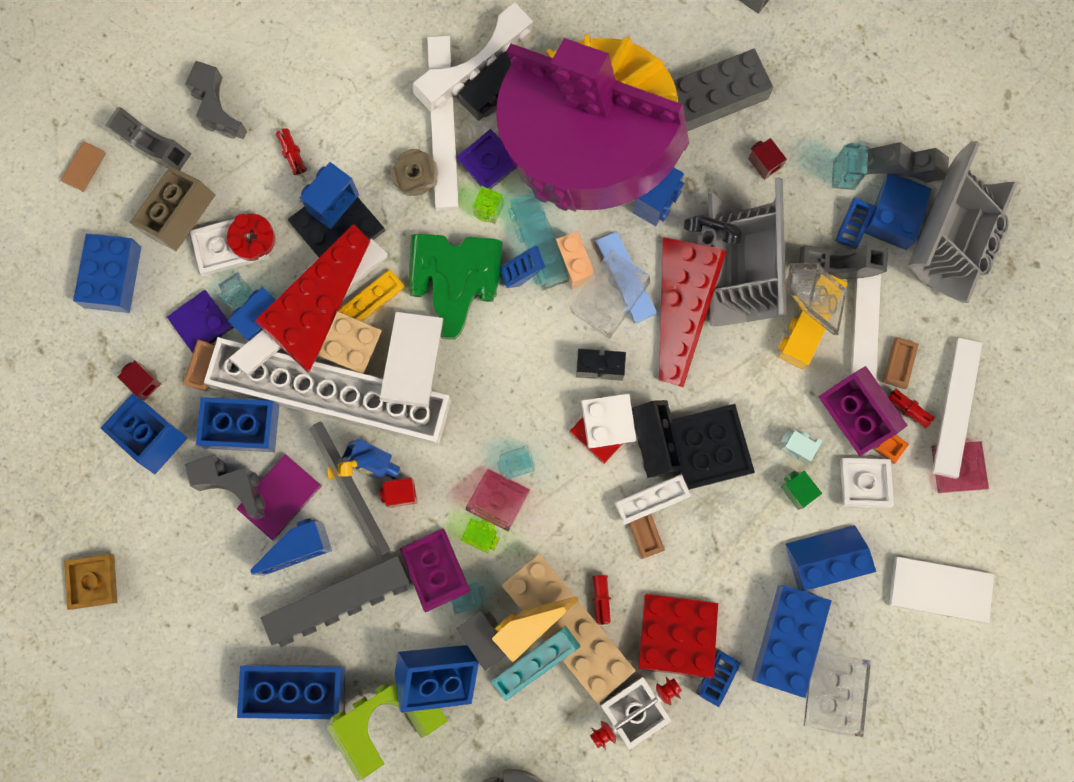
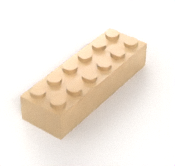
[501,554,636,704]

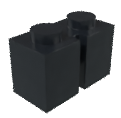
[576,348,626,381]

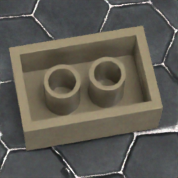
[129,166,216,252]

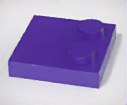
[456,129,515,193]
[167,290,234,353]

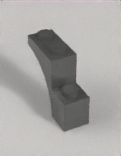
[185,61,247,139]
[857,142,949,183]
[185,455,266,520]

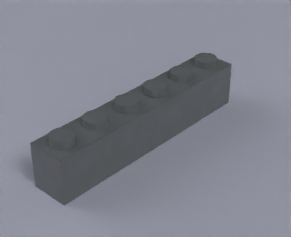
[260,556,412,647]

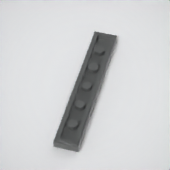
[309,421,390,557]

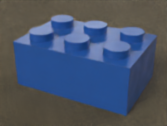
[73,233,141,313]
[196,397,279,453]

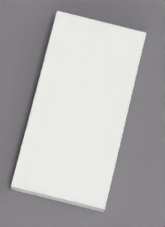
[380,312,443,408]
[889,557,994,623]

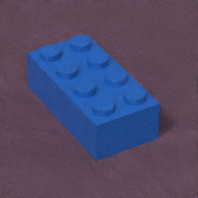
[751,585,832,698]
[237,664,346,720]

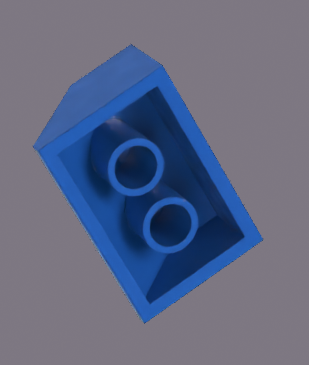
[785,525,876,591]
[395,645,479,713]

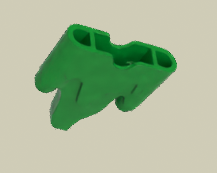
[408,234,503,340]

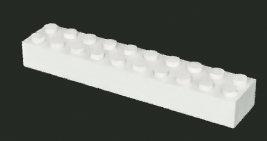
[204,337,452,446]

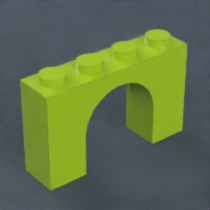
[326,677,448,781]

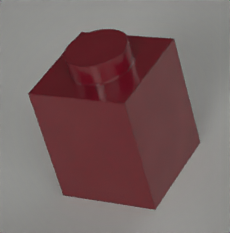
[748,138,787,180]
[118,360,161,401]

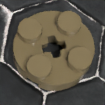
[391,149,438,196]

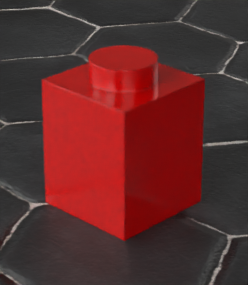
[380,477,418,508]

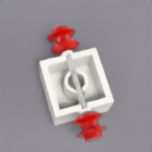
[590,675,682,750]

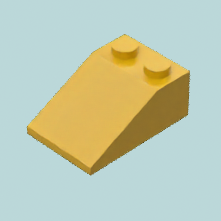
[492,596,578,662]

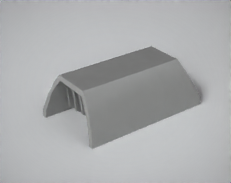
[907,141,1017,303]
[698,177,787,327]

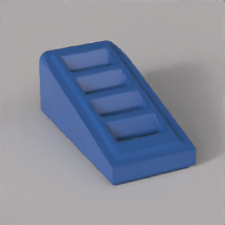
[835,198,876,249]
[500,246,545,288]
[695,650,741,707]

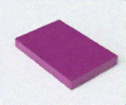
[237,454,322,541]
[400,528,471,613]

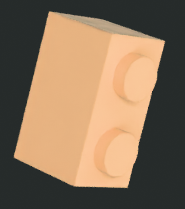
[556,231,595,289]

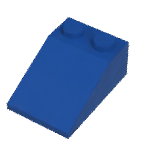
[864,174,931,250]
[100,393,187,474]
[250,518,332,576]

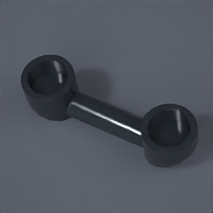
[684,215,742,244]

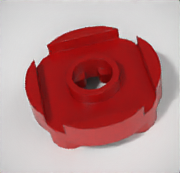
[227,213,276,261]

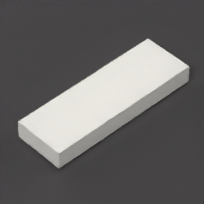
[614,474,691,525]

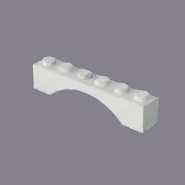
[413,3,533,112]

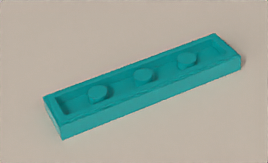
[491,626,581,701]

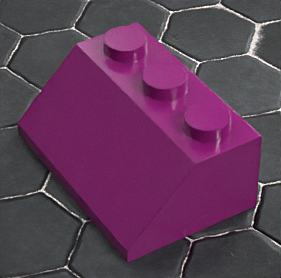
[818,366,908,457]

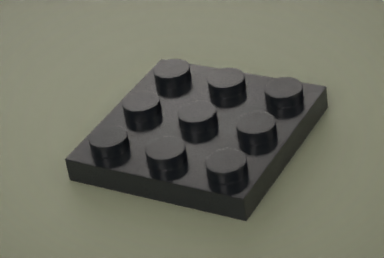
[288,197,386,258]
[672,404,755,490]

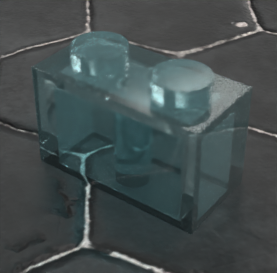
[832,143,868,190]

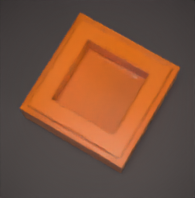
[874,435,909,464]

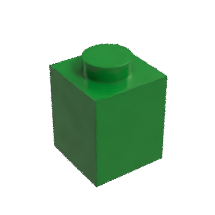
[781,470,823,510]

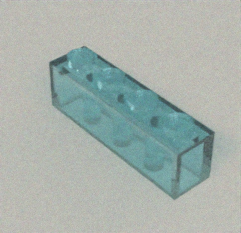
[508,192,569,291]

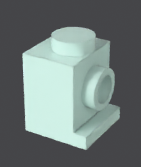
[781,430,822,464]

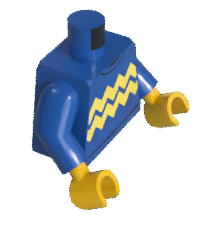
[327,439,400,479]

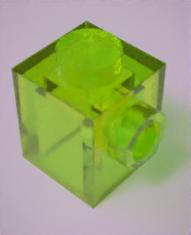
[472,186,504,224]
[460,519,500,554]

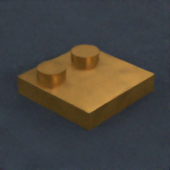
[64,554,118,610]

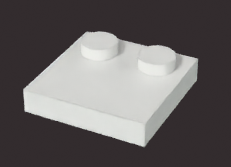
[581,394,636,448]
[840,458,894,508]

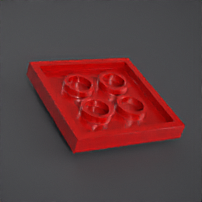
[638,594,718,679]

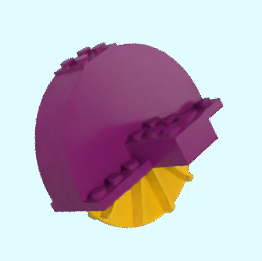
[496,34,689,212]

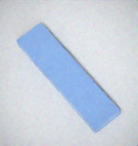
[596,231,657,324]

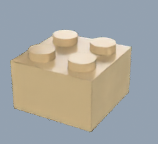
[318,311,383,374]

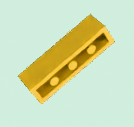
[777,271,848,370]

